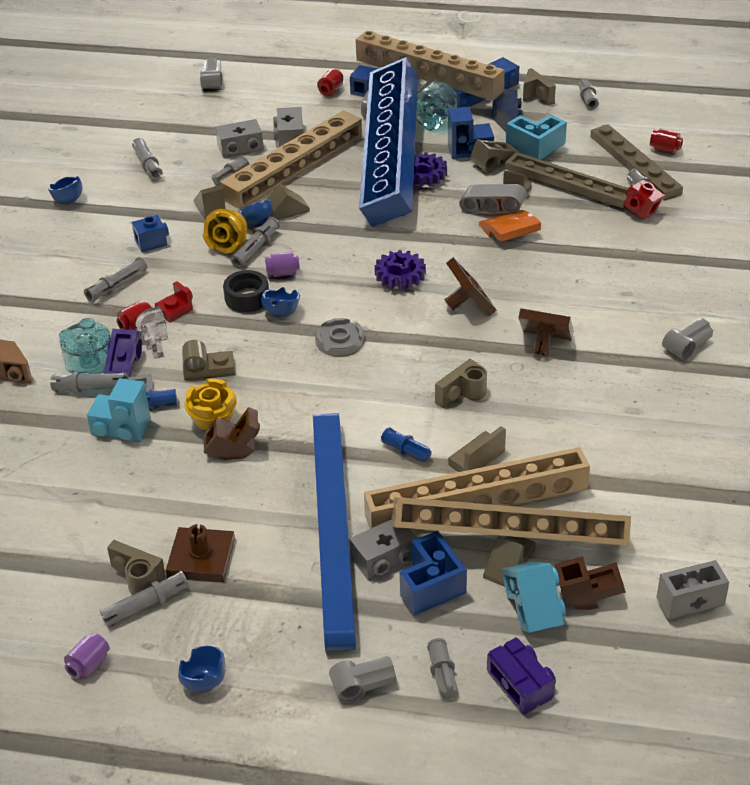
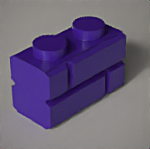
[487,637,556,714]

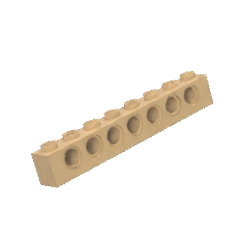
[355,31,504,101]
[220,110,362,210]
[364,447,590,529]
[392,497,631,546]

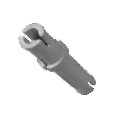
[132,138,163,180]
[230,217,280,268]
[84,257,147,302]
[50,372,129,392]
[100,571,189,627]

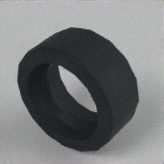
[223,270,269,312]

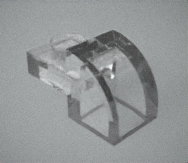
[136,306,168,359]

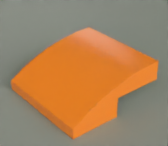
[479,210,541,242]

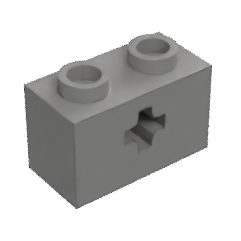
[273,107,303,147]
[215,119,264,157]
[349,519,417,580]
[656,560,730,620]

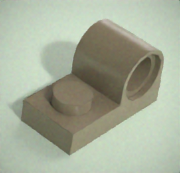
[471,140,520,173]
[182,340,235,380]
[435,359,487,408]
[107,540,166,595]

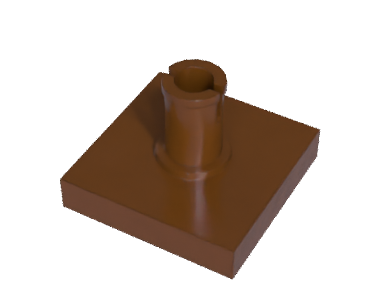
[444,257,497,316]
[518,308,574,356]
[165,524,235,582]

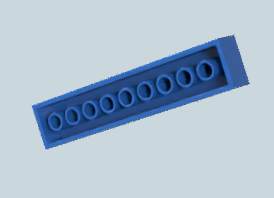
[359,57,418,227]

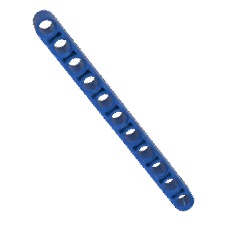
[313,413,356,652]

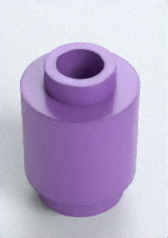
[265,251,300,277]
[64,633,110,679]

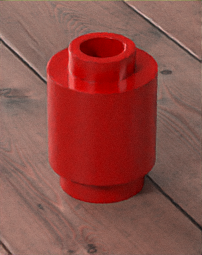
[317,69,344,96]
[650,128,683,154]
[116,301,154,330]

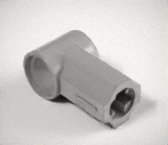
[200,57,222,89]
[662,318,713,360]
[329,656,396,704]

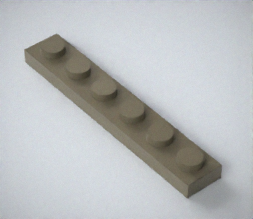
[590,124,683,200]
[505,152,628,208]

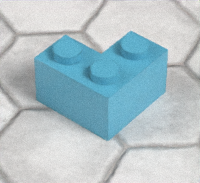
[506,114,567,160]
[87,378,151,442]
[501,561,566,633]

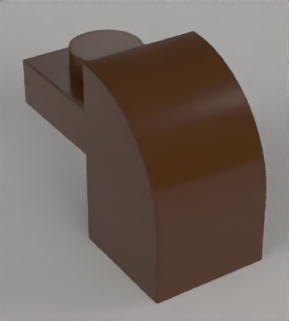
[204,407,260,460]
[554,556,626,610]

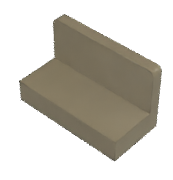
[448,426,506,472]

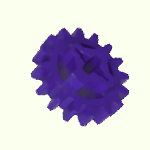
[413,152,447,187]
[374,250,426,290]

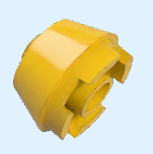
[202,209,247,254]
[184,379,237,431]

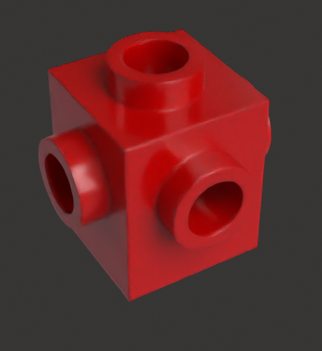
[623,180,665,219]

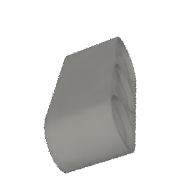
[459,184,527,214]

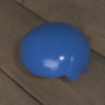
[48,176,83,204]
[238,199,273,227]
[261,287,301,317]
[178,645,226,693]

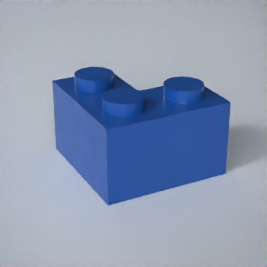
[448,107,494,159]
[399,531,467,615]

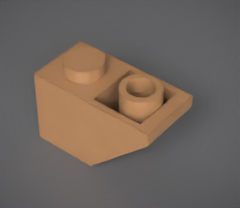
[0,339,32,383]

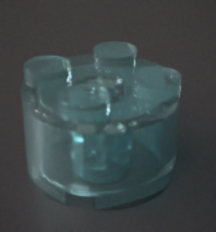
[416,80,458,131]
[59,318,111,374]

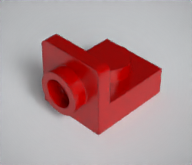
[155,281,193,322]

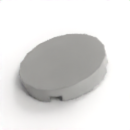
[315,318,364,356]

